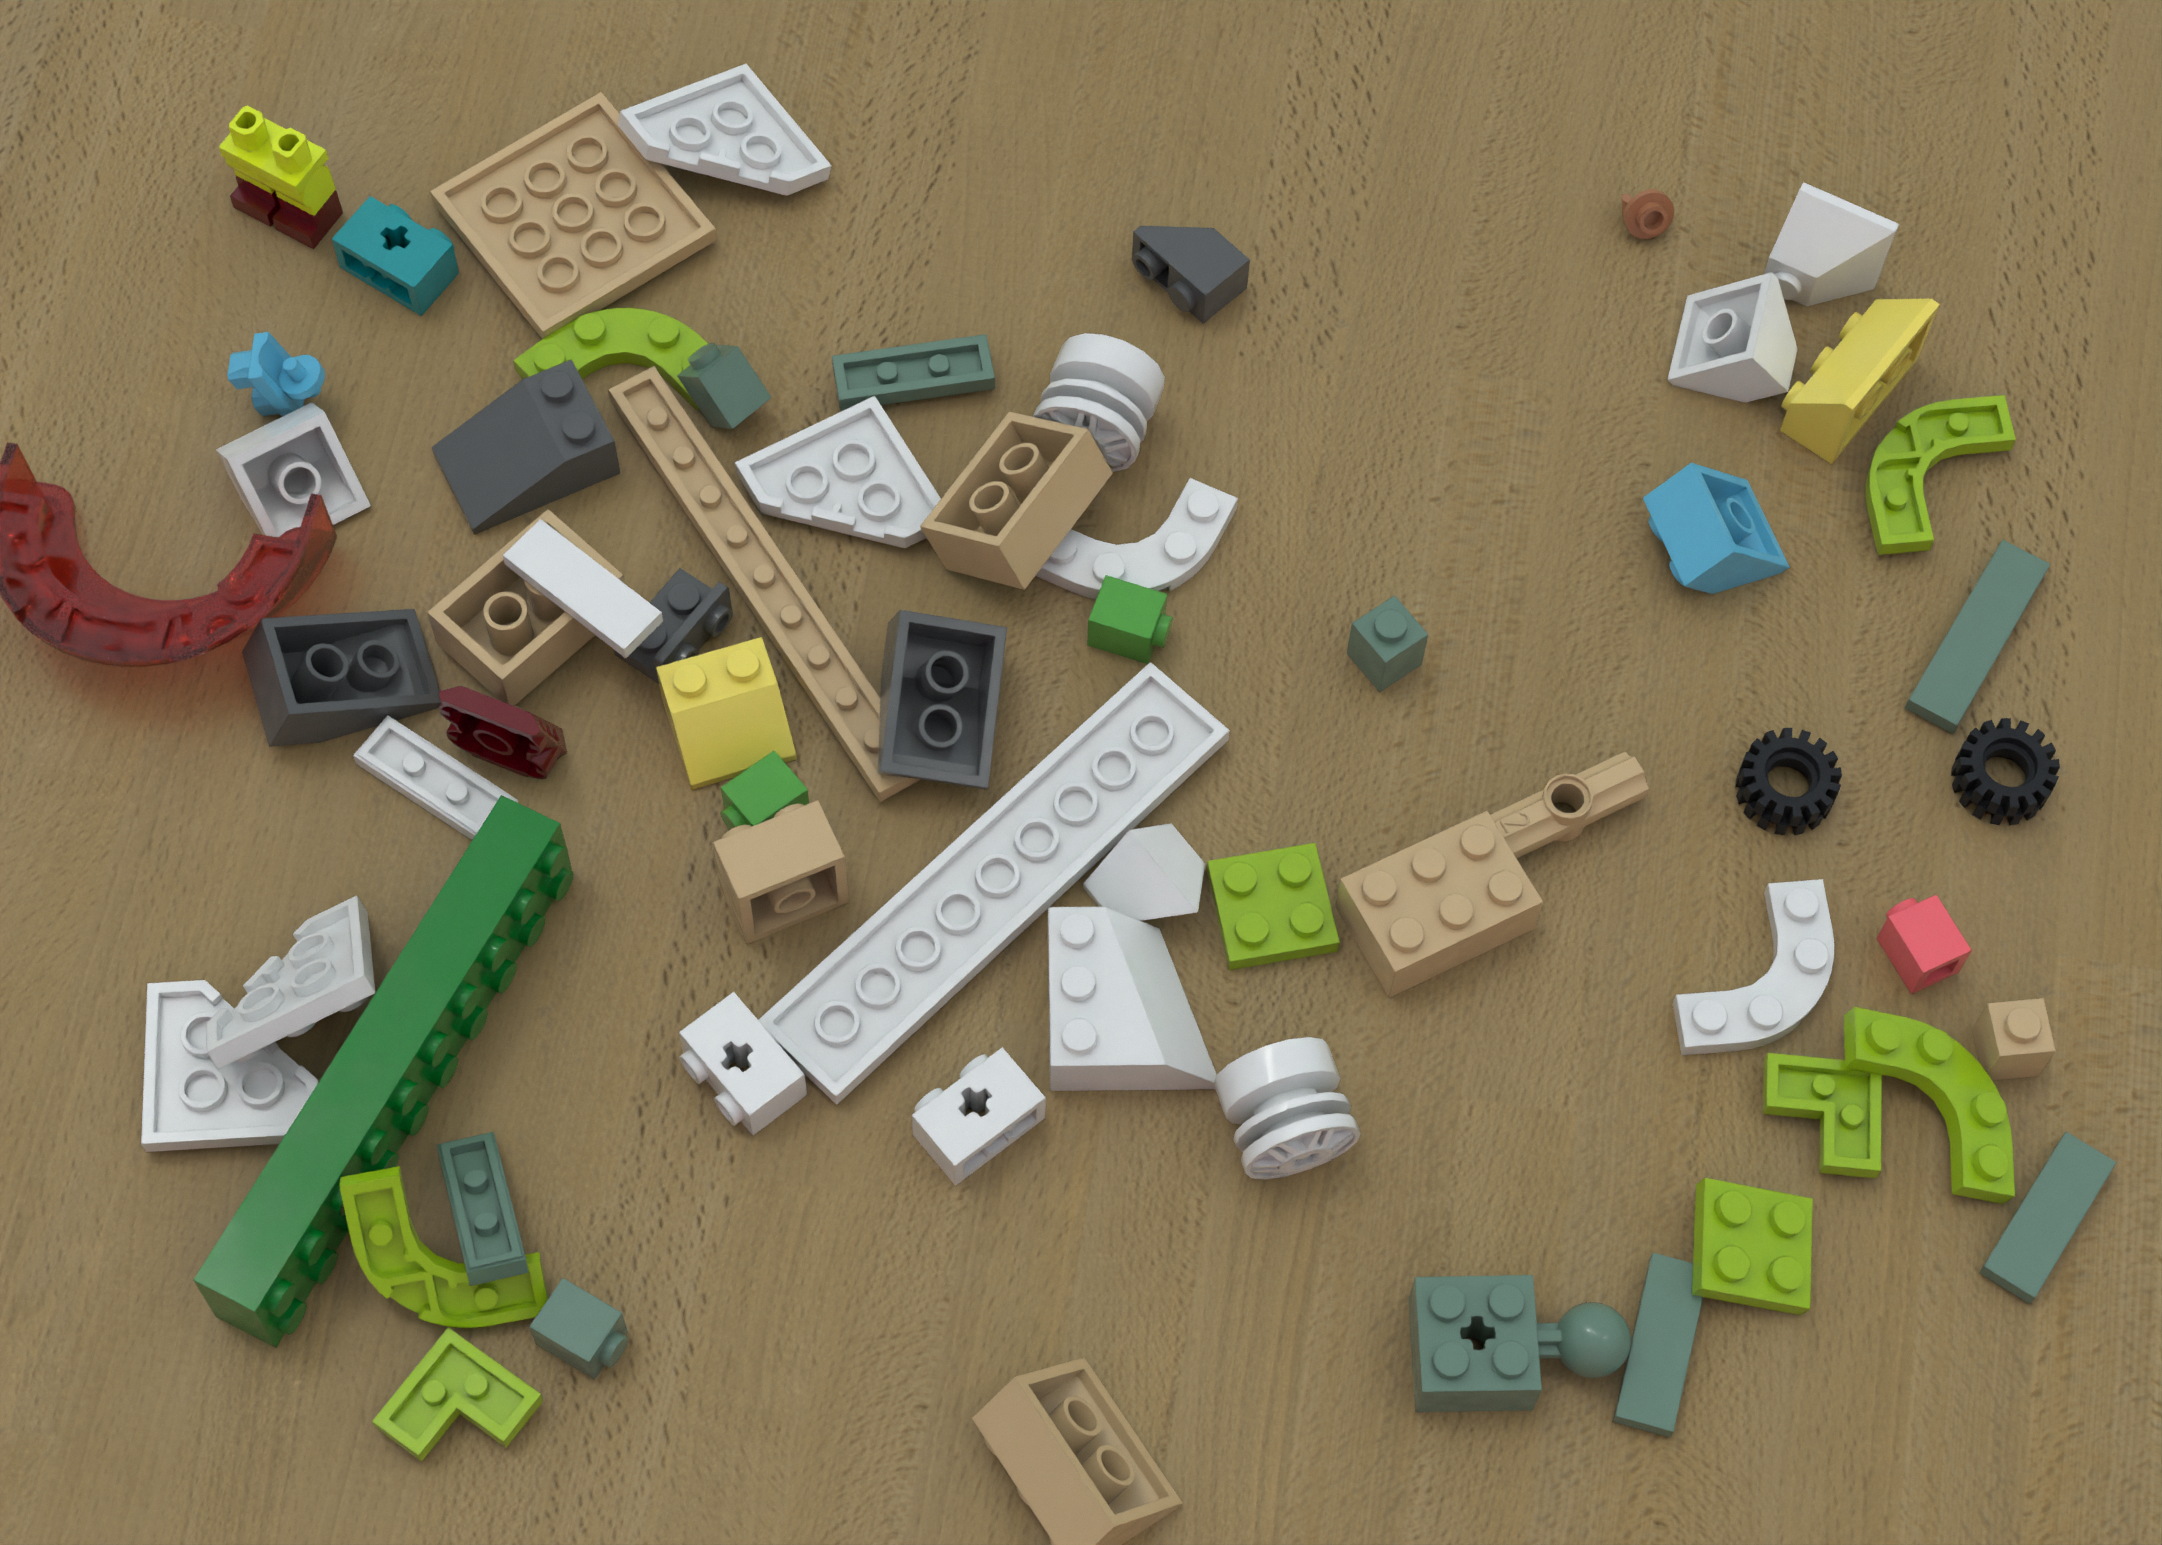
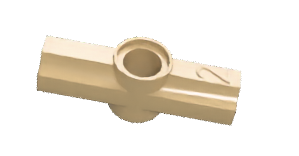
[1490,752,1649,858]

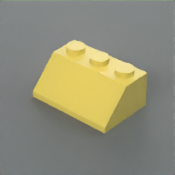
[1780,299,1940,464]

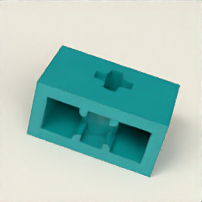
[332,196,459,316]

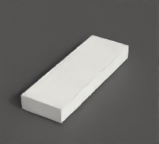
[503,519,663,658]
[353,715,518,840]

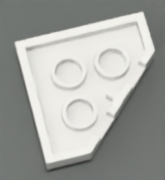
[618,64,832,196]
[735,396,941,548]
[206,895,375,1069]
[141,980,319,1152]

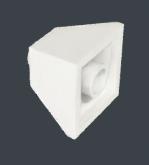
[1764,182,1899,306]
[1667,272,1798,403]

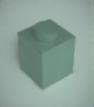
[677,343,772,429]
[1347,595,1428,692]
[529,1278,628,1380]

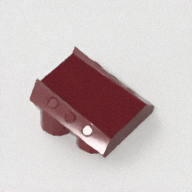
[439,686,567,779]

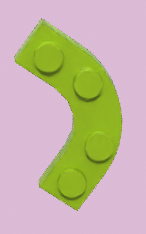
[513,308,708,411]
[1865,395,2016,555]
[1844,1007,2015,1204]
[339,1166,549,1328]

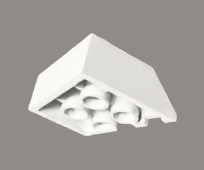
[1048,907,1217,1091]

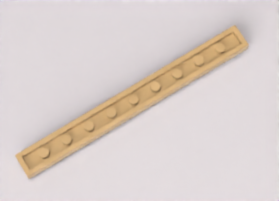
[608,366,919,802]

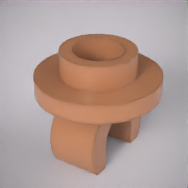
[1622,188,1674,239]

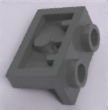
[614,568,732,684]

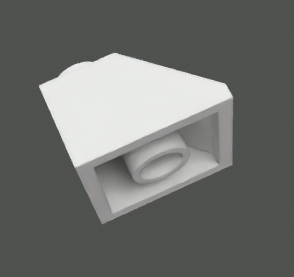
[216,402,371,554]

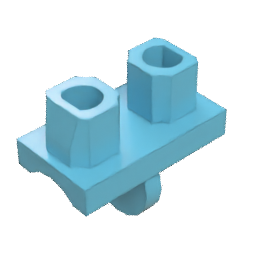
[227,332,325,417]

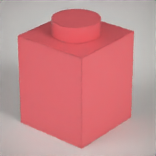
[1877,894,1972,994]

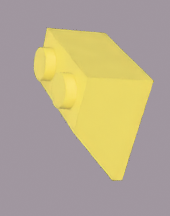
[656,637,797,790]

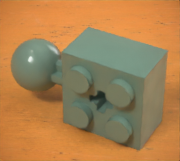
[1408,1275,1631,1412]

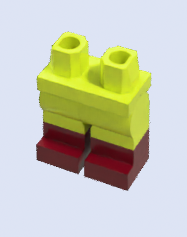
[219,105,343,249]

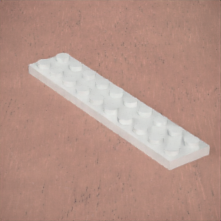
[758,662,1230,1105]

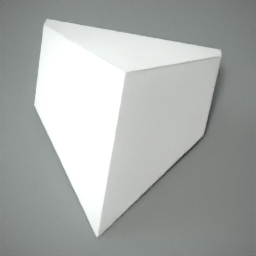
[1083,823,1205,921]

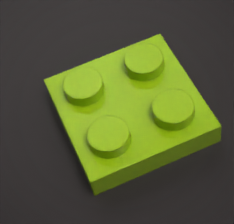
[1206,843,1340,970]
[1692,1178,1813,1315]

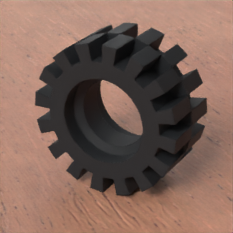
[1951,718,2060,826]
[1735,728,1842,835]

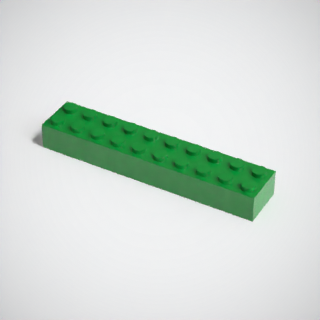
[193,795,574,1348]

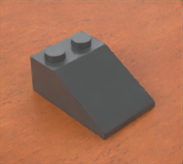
[432,359,620,535]
[242,609,441,747]
[878,610,1007,790]

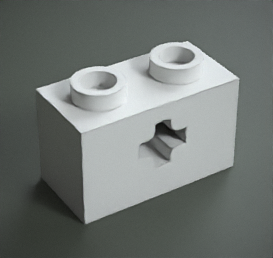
[679,992,807,1136]
[912,1047,1046,1186]

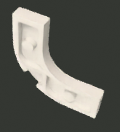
[1036,478,1238,599]
[1673,879,1834,1055]

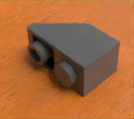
[1132,226,1250,324]

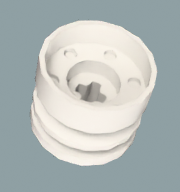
[1033,333,1165,472]
[1214,1037,1361,1180]

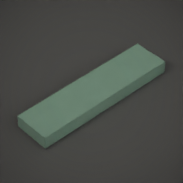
[1905,539,2050,734]

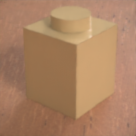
[1972,998,2056,1080]

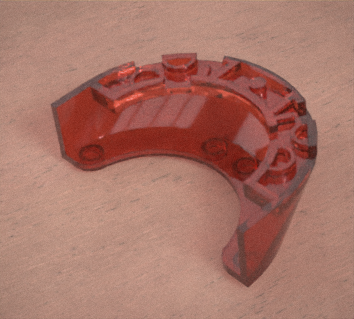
[0,442,337,667]

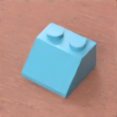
[1643,463,1790,594]

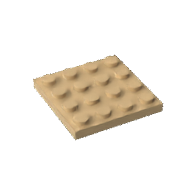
[430,92,717,339]

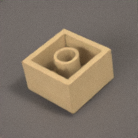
[713,800,849,945]

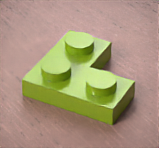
[1763,1053,1882,1179]
[372,1327,544,1462]

